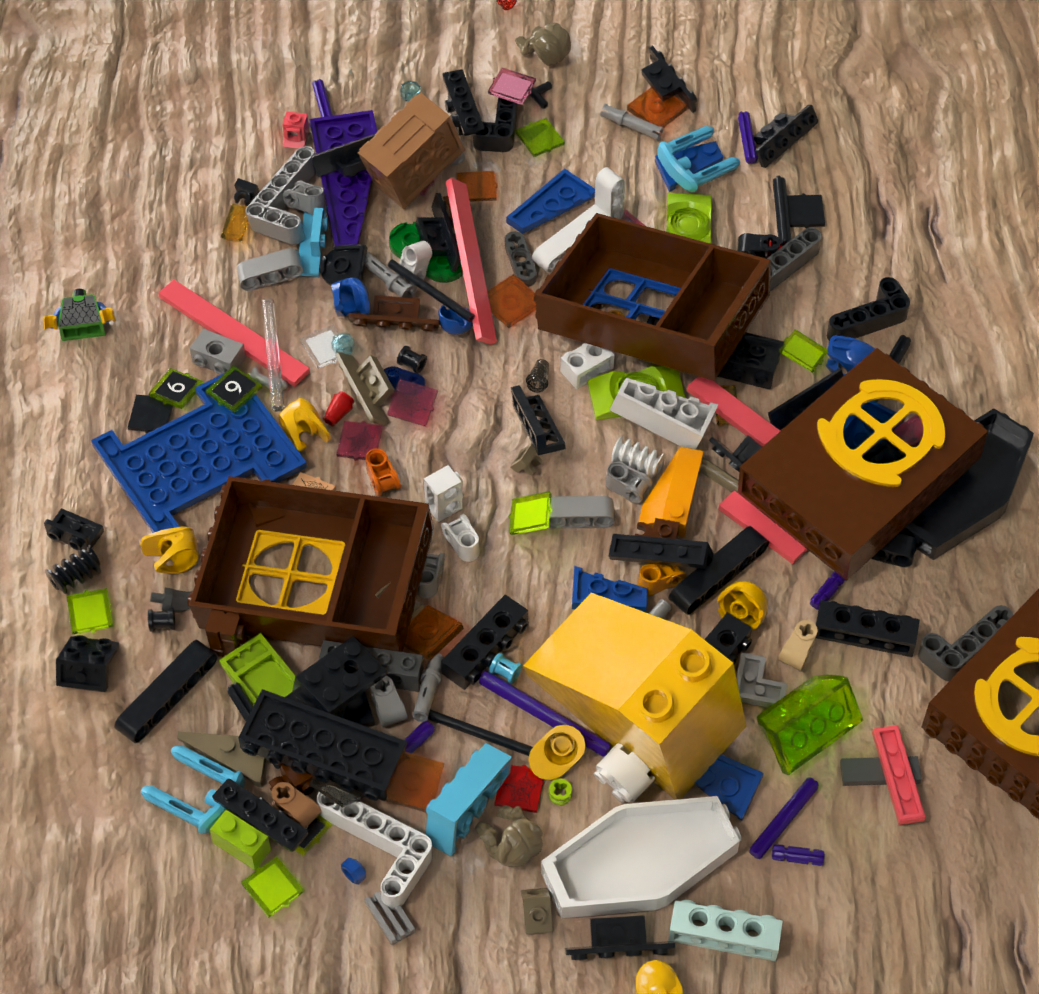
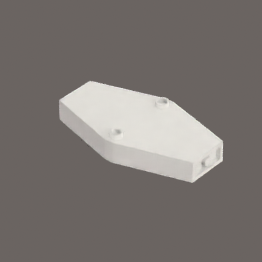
[541,796,741,919]

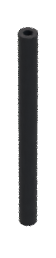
[388,259,475,322]
[428,709,533,756]

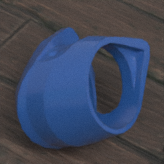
[331,277,370,317]
[826,335,875,376]

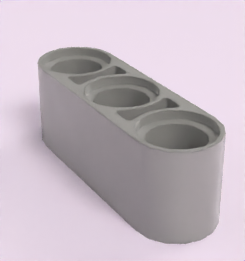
[237,248,303,291]
[546,496,615,529]

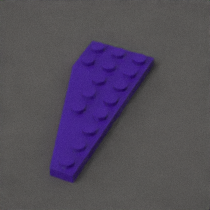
[309,110,378,247]

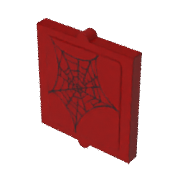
[494,765,544,813]

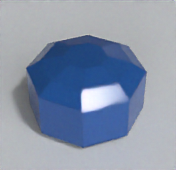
[341,858,366,885]

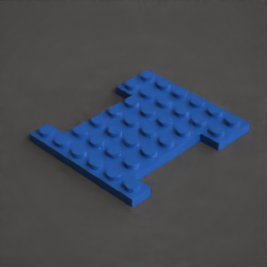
[91,367,307,533]

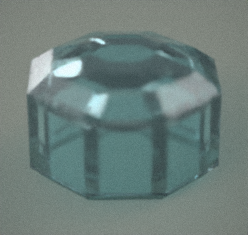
[400,81,421,101]
[331,333,355,354]

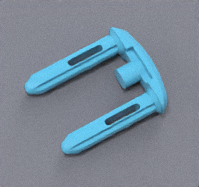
[657,126,740,192]
[141,746,245,834]

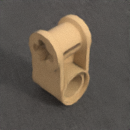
[778,620,818,671]

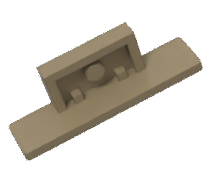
[335,352,395,426]

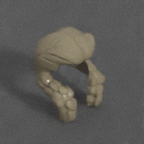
[515,23,571,66]
[475,805,543,867]

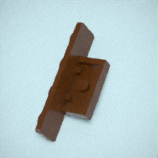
[348,295,441,332]

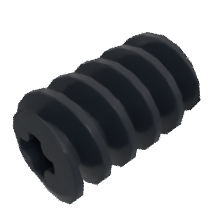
[45,545,101,594]

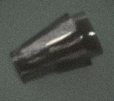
[526,359,549,393]

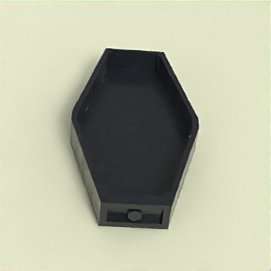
[900,409,1034,560]

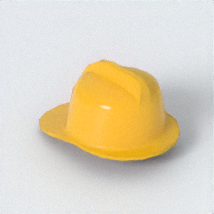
[528,725,586,780]

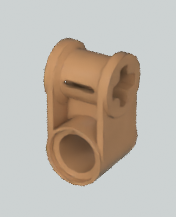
[271,782,321,828]

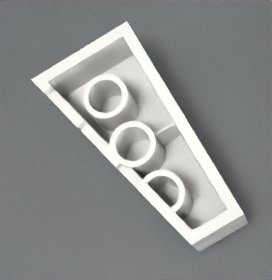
[610,378,718,449]

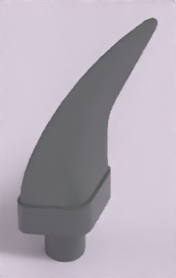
[150,587,193,612]

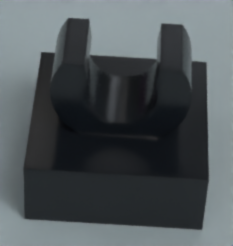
[234,178,260,207]

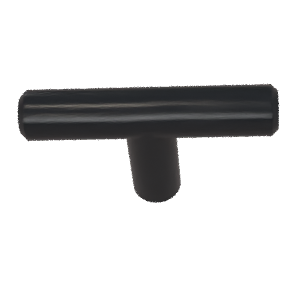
[520,78,552,109]

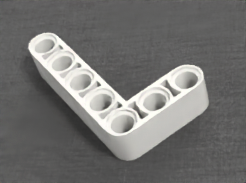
[532,167,625,274]
[317,787,432,910]

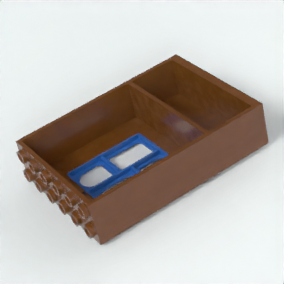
[534,213,771,381]

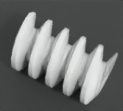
[611,436,666,479]

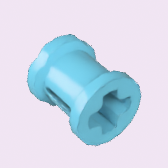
[489,653,522,684]

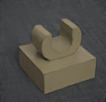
[510,443,543,475]

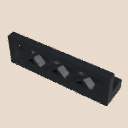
[511,385,566,456]
[608,534,714,569]

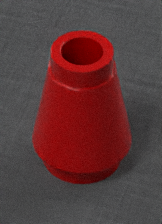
[323,391,354,427]

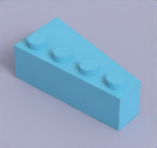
[426,743,512,857]

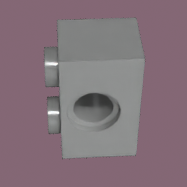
[190,329,246,375]

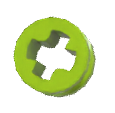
[548,779,572,805]

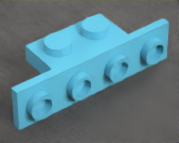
[299,206,328,277]

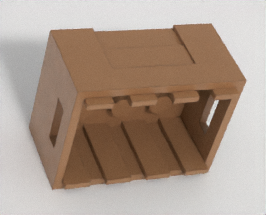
[358,92,465,209]

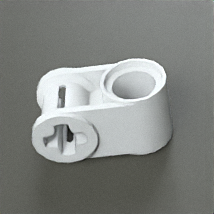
[399,241,432,284]
[441,514,480,562]

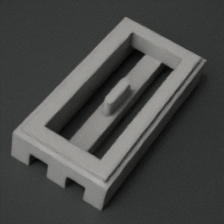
[365,889,415,945]

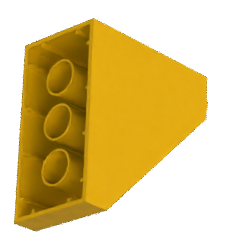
[523,593,747,800]

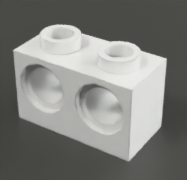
[560,343,614,390]
[424,465,464,522]

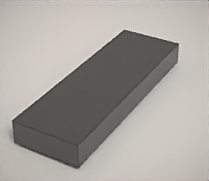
[840,756,922,786]

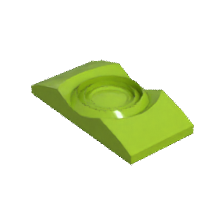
[666,193,712,244]
[587,365,686,420]
[219,633,295,705]

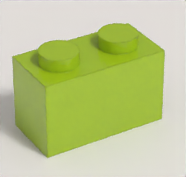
[209,810,271,870]

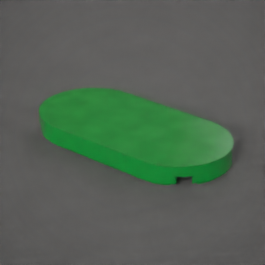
[389,222,463,283]

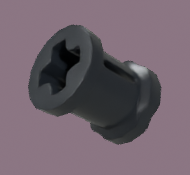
[397,346,427,374]
[148,608,175,632]

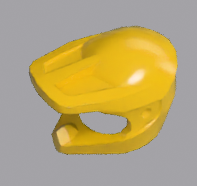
[278,397,331,452]
[140,526,199,574]
[636,960,683,994]

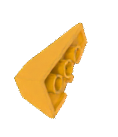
[639,446,704,537]

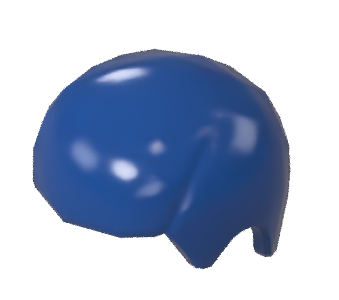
[438,305,473,335]

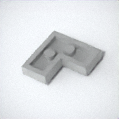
[736,652,787,710]

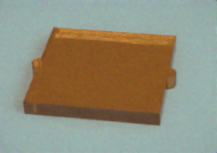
[456,171,497,202]

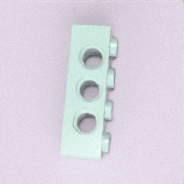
[668,900,783,961]

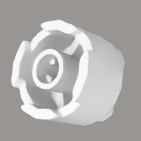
[594,743,655,803]

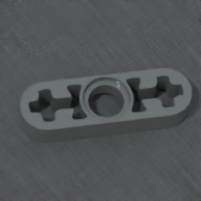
[504,231,536,287]

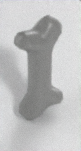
[245,366,288,397]

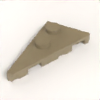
[177,731,266,787]

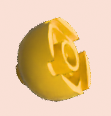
[717,581,768,630]

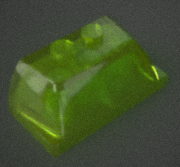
[757,675,864,775]

